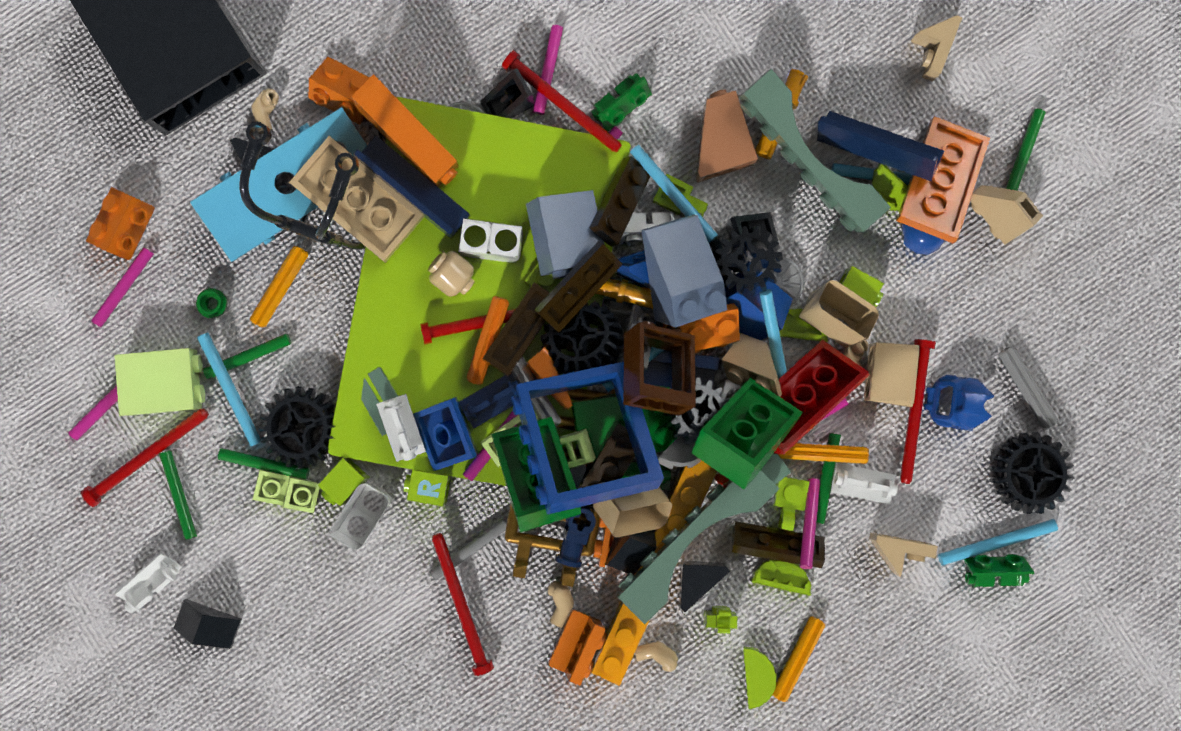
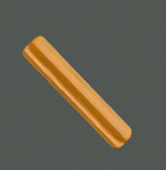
[250,246,308,328]
[778,443,869,464]
[772,616,825,702]

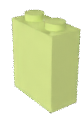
[114,348,205,416]

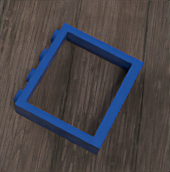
[511,362,664,515]

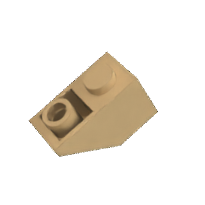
[970,185,1043,245]
[722,333,782,397]

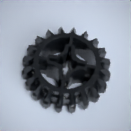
[541,301,624,375]
[258,386,336,469]
[988,432,1075,514]

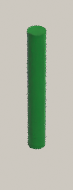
[1005,109,1046,191]
[203,333,292,379]
[816,433,841,524]
[218,448,310,480]
[159,450,197,540]

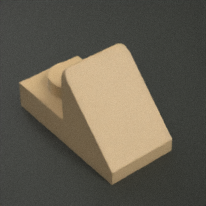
[911,15,962,82]
[869,532,938,577]

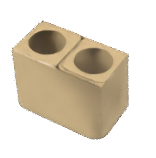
[799,280,879,348]
[864,342,919,407]
[593,482,672,537]

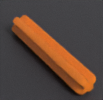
[467,296,509,385]

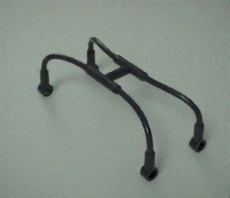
[239,122,366,250]

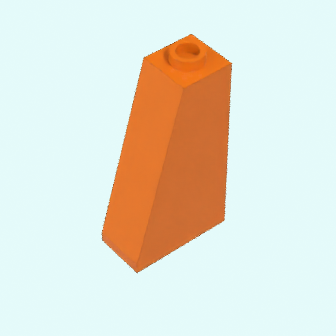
[351,74,458,187]

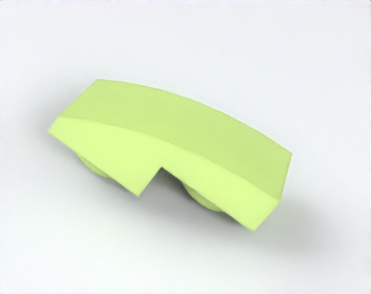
[252,469,320,513]

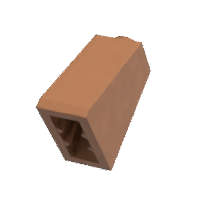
[696,89,758,183]

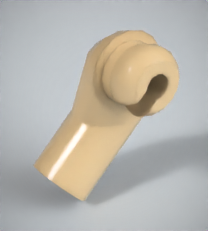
[635,641,678,672]

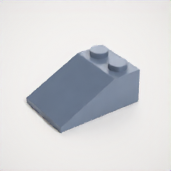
[641,215,727,327]

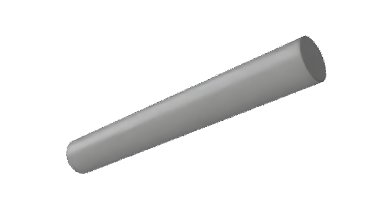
[429,518,507,580]

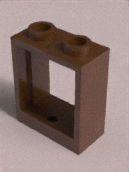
[623,321,696,416]

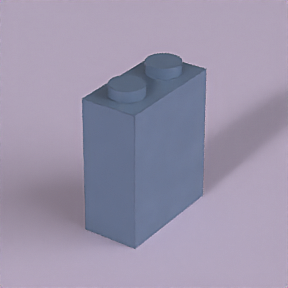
[526,190,605,279]

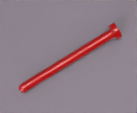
[501,50,622,152]
[420,309,516,345]
[900,339,936,484]
[81,408,209,507]
[432,533,494,676]

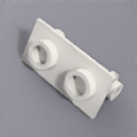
[620,212,680,245]
[376,394,426,462]
[831,463,898,504]
[115,552,183,614]

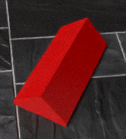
[773,340,869,455]

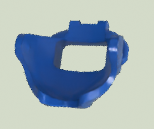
[924,375,994,431]

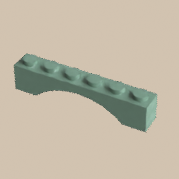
[738,69,891,232]
[617,471,780,624]

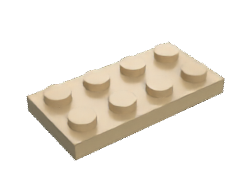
[289,136,425,263]

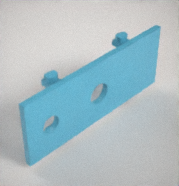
[190,107,367,262]

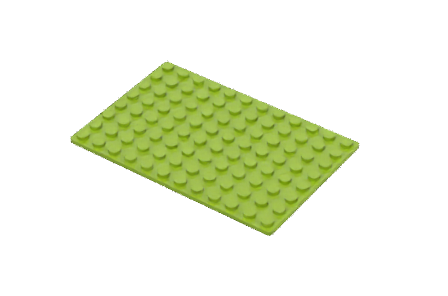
[328,97,631,486]

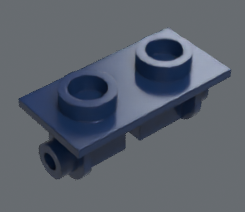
[458,373,518,428]

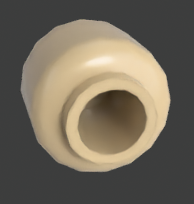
[428,251,475,297]

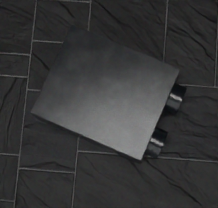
[70,0,267,136]

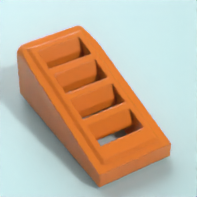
[526,347,573,409]

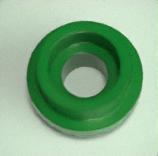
[196,288,228,318]

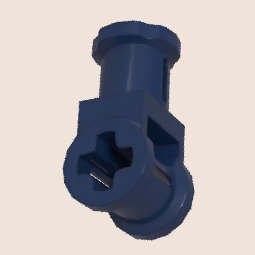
[555,506,596,568]

